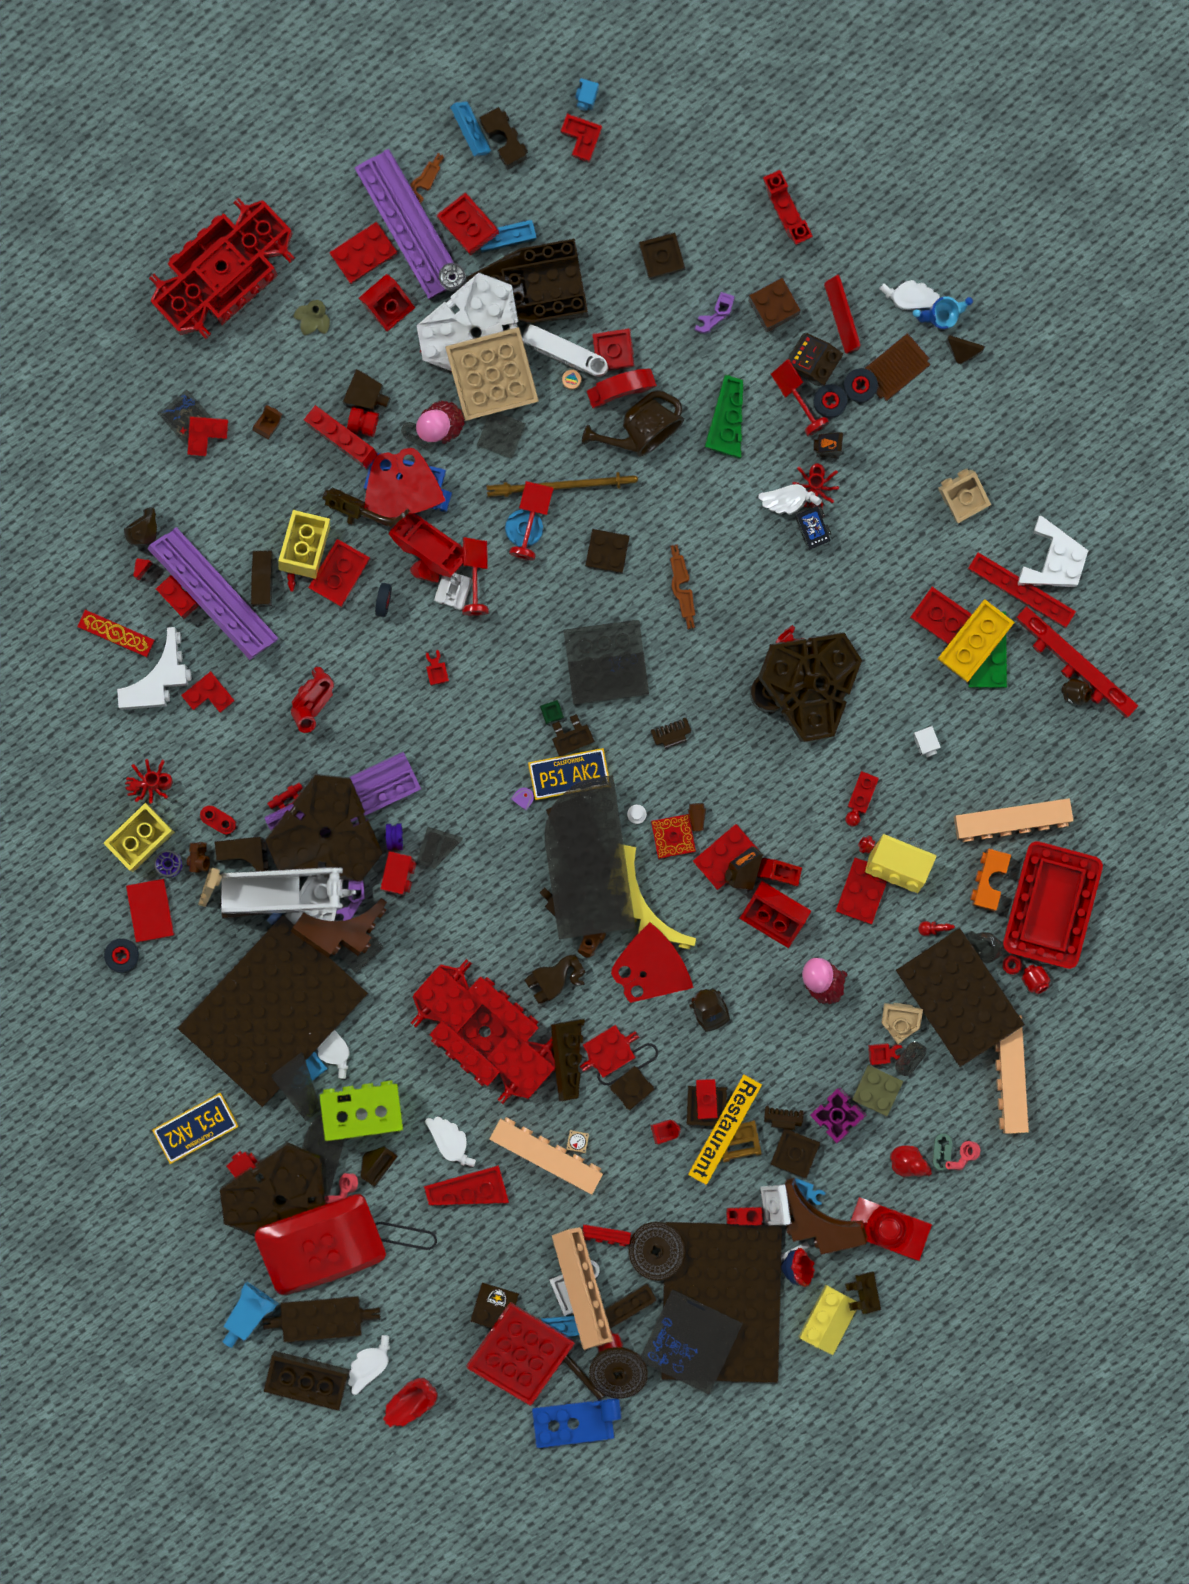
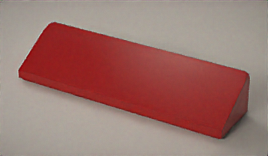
[824,275,861,354]

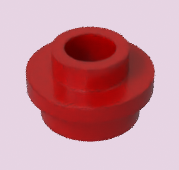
[858,835,875,854]
[1002,955,1022,975]

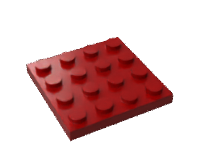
[466,1302,575,1406]

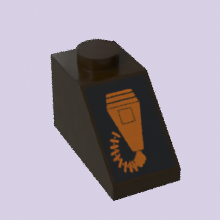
[813,432,843,459]
[725,846,763,890]

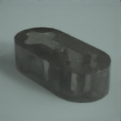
[401,422,435,450]
[895,1041,926,1076]

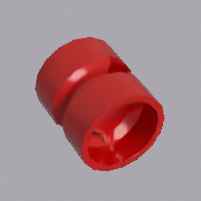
[347,407,379,437]

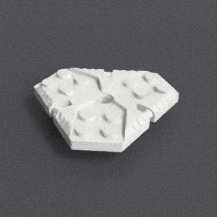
[417,273,518,371]

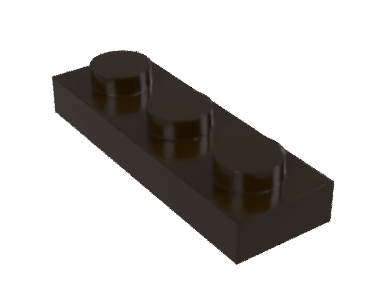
[604,1283,657,1329]

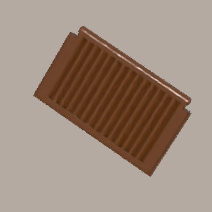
[864,333,930,401]

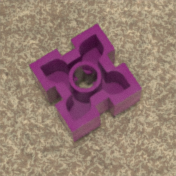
[810,1088,867,1143]

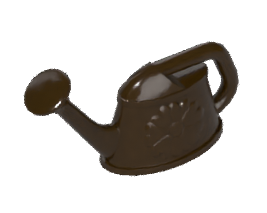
[582,390,684,457]

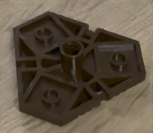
[758,632,862,742]
[265,774,383,882]
[220,1142,326,1237]

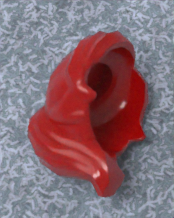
[890,1145,932,1177]

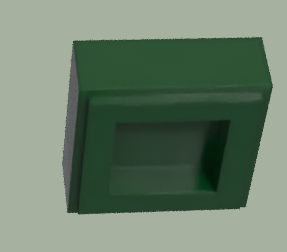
[540,700,564,724]

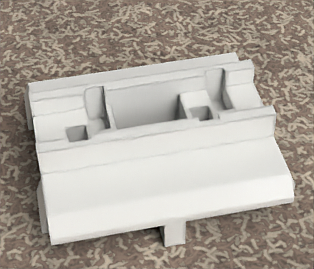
[434,573,473,610]

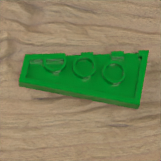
[704,374,743,458]
[968,611,1007,688]

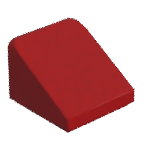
[133,558,153,580]

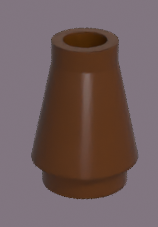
[687,803,706,831]

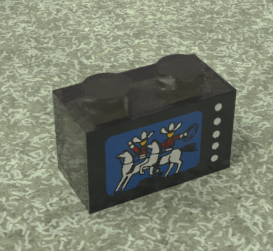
[794,504,832,550]

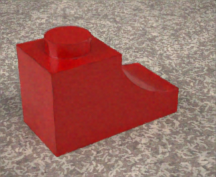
[757,858,802,886]

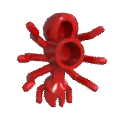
[792,463,839,511]
[125,759,173,804]

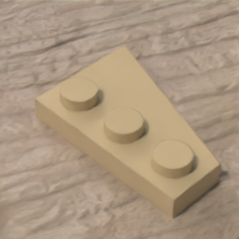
[198,868,222,907]

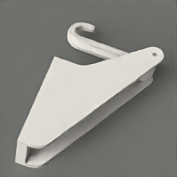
[221,868,356,913]

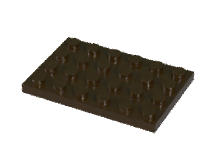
[896,928,1025,1068]

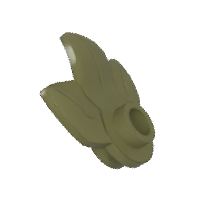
[294,300,330,335]

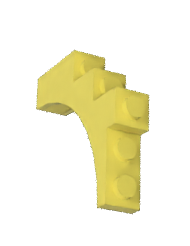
[608,844,696,949]

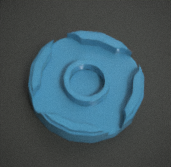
[505,509,543,547]

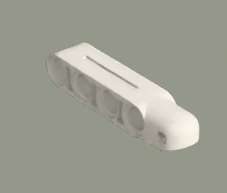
[522,324,608,377]

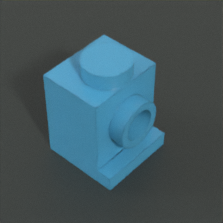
[575,78,599,111]

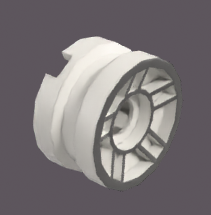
[439,263,466,292]

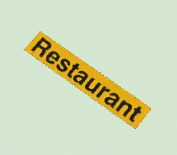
[688,1075,762,1185]

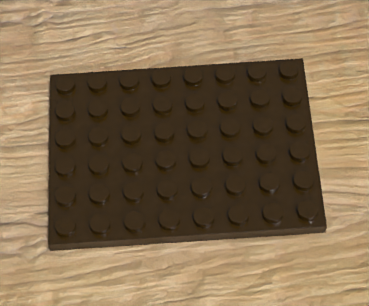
[177,915,368,1107]
[661,1222,782,1383]

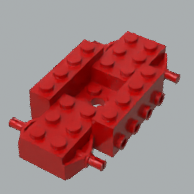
[149,198,295,339]
[410,959,555,1105]

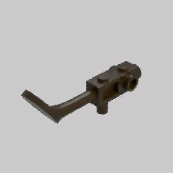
[322,488,410,528]

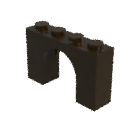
[215,837,270,919]

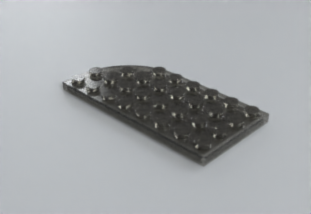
[545,775,636,940]

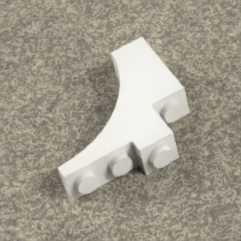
[117,627,191,710]

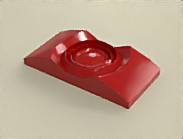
[389,513,463,578]
[851,1197,932,1261]

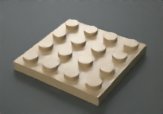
[445,327,539,421]

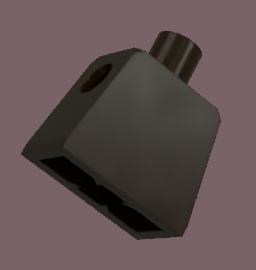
[343,369,391,412]

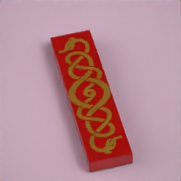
[77,610,155,658]

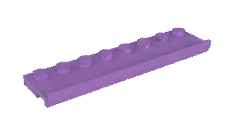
[355,149,456,300]
[147,527,278,660]
[264,752,421,836]

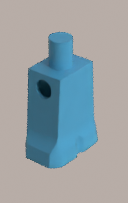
[222,1282,279,1348]

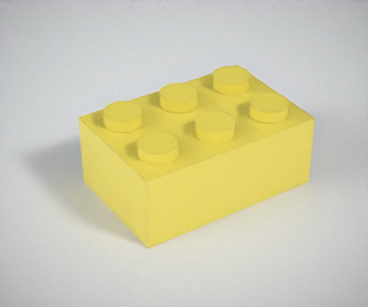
[278,510,330,579]
[104,803,175,872]

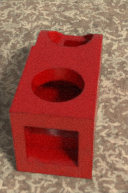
[726,1207,763,1225]

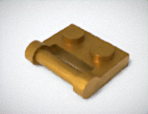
[722,1121,762,1163]

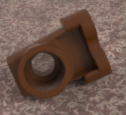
[187,842,210,873]
[578,925,607,958]

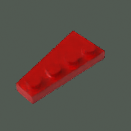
[424,1165,509,1205]

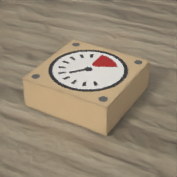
[567,1130,589,1153]

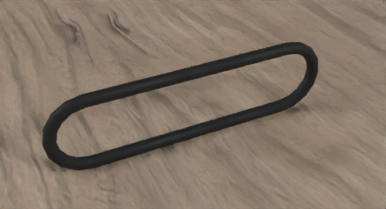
[597,1043,658,1086]
[375,1222,437,1250]

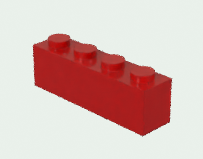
[304,405,378,469]

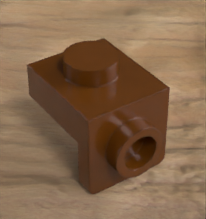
[252,405,282,440]

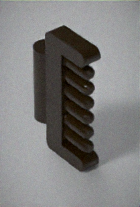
[651,718,691,749]
[764,1106,804,1130]

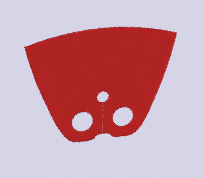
[363,448,446,518]
[611,922,694,1003]

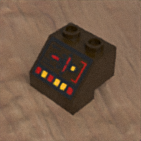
[788,333,844,386]

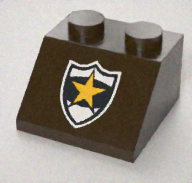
[470,1282,519,1328]

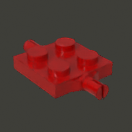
[579,1025,639,1078]

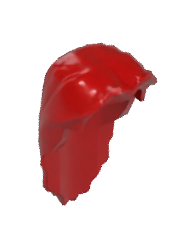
[383,1378,438,1427]

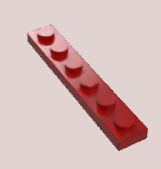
[968,552,1076,628]

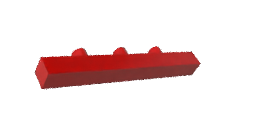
[1015,606,1138,718]

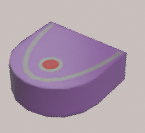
[511,788,534,810]

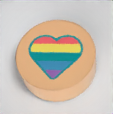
[562,370,581,390]

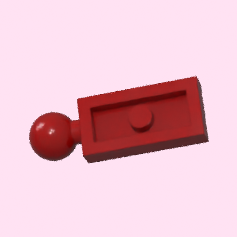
[845,771,879,827]

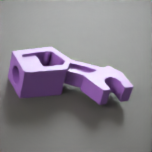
[695,292,735,334]
[336,880,365,921]

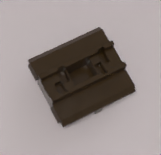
[610,1066,654,1111]

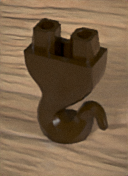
[524,955,586,1004]

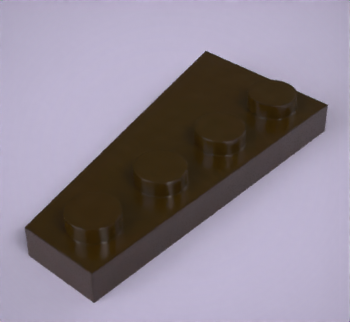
[551,1019,585,1101]

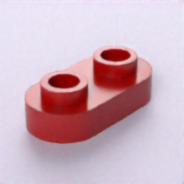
[200,805,236,835]

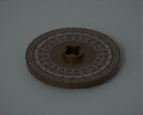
[629,1222,686,1281]
[589,1347,648,1398]

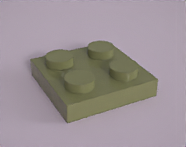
[852,1065,903,1116]

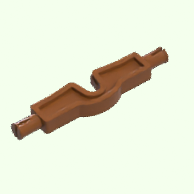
[410,153,444,204]
[670,544,695,629]

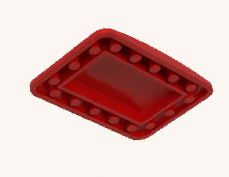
[1003,841,1103,969]
[255,1194,386,1295]

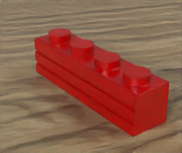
[582,1224,631,1246]

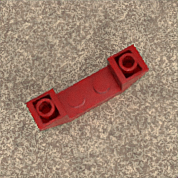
[763,170,813,245]

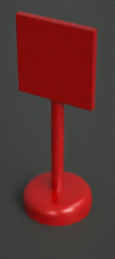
[771,359,830,437]
[509,481,554,561]
[462,537,489,616]

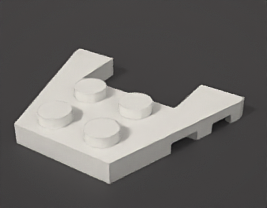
[1017,516,1088,587]

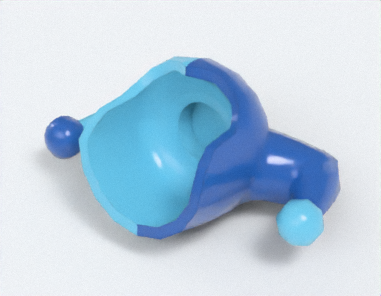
[913,297,973,329]

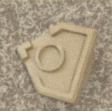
[882,1003,923,1044]

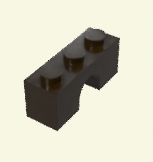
[479,107,528,170]

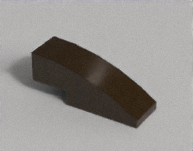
[251,551,272,607]

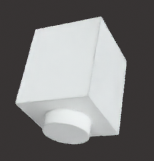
[913,726,940,757]

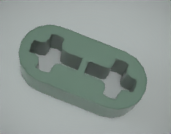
[932,1133,952,1170]

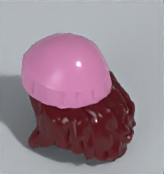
[416,400,465,444]
[802,958,848,1004]

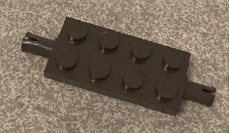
[263,1296,381,1342]

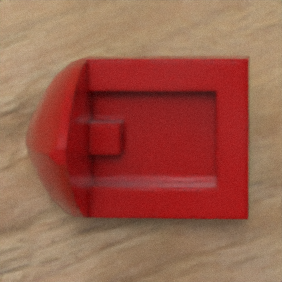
[410,560,440,583]
[650,1119,681,1144]

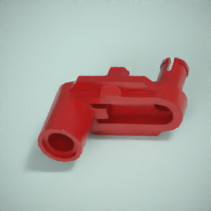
[291,667,334,733]

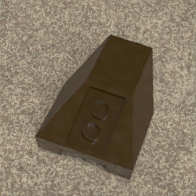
[466,238,589,323]

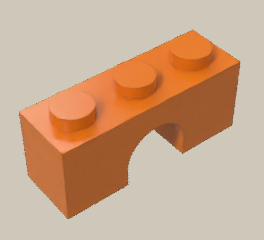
[970,849,1011,911]

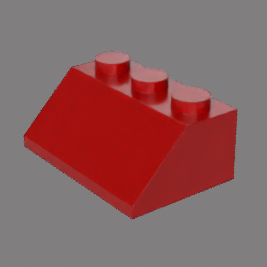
[739,881,811,948]

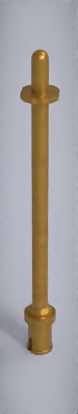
[487,472,638,497]

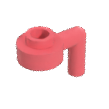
[945,1141,980,1170]
[324,1173,358,1203]

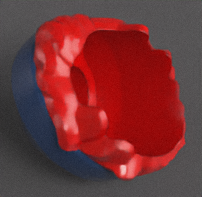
[781,1248,815,1287]

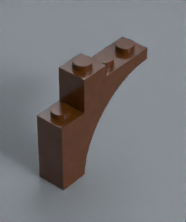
[291,898,387,958]
[785,1178,868,1255]

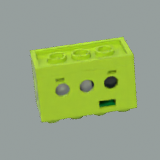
[319,1080,403,1141]

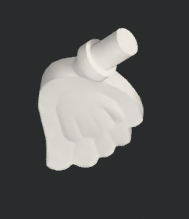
[879,280,940,310]
[758,484,822,515]
[317,1030,350,1079]
[425,1117,476,1167]
[348,1335,390,1395]

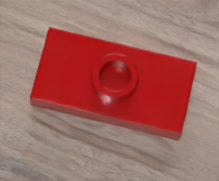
[696,1079,718,1119]

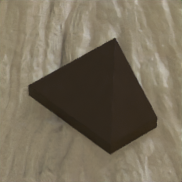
[946,335,985,364]
[361,1146,398,1187]

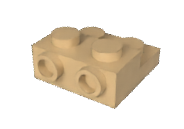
[938,469,991,523]

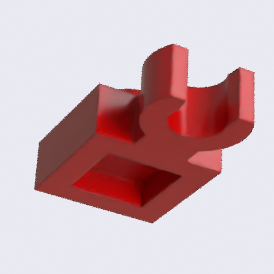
[426,650,449,686]
[868,1043,903,1065]

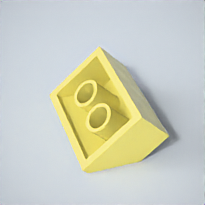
[865,834,937,893]
[798,1285,856,1355]

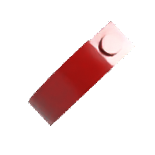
[587,368,657,408]

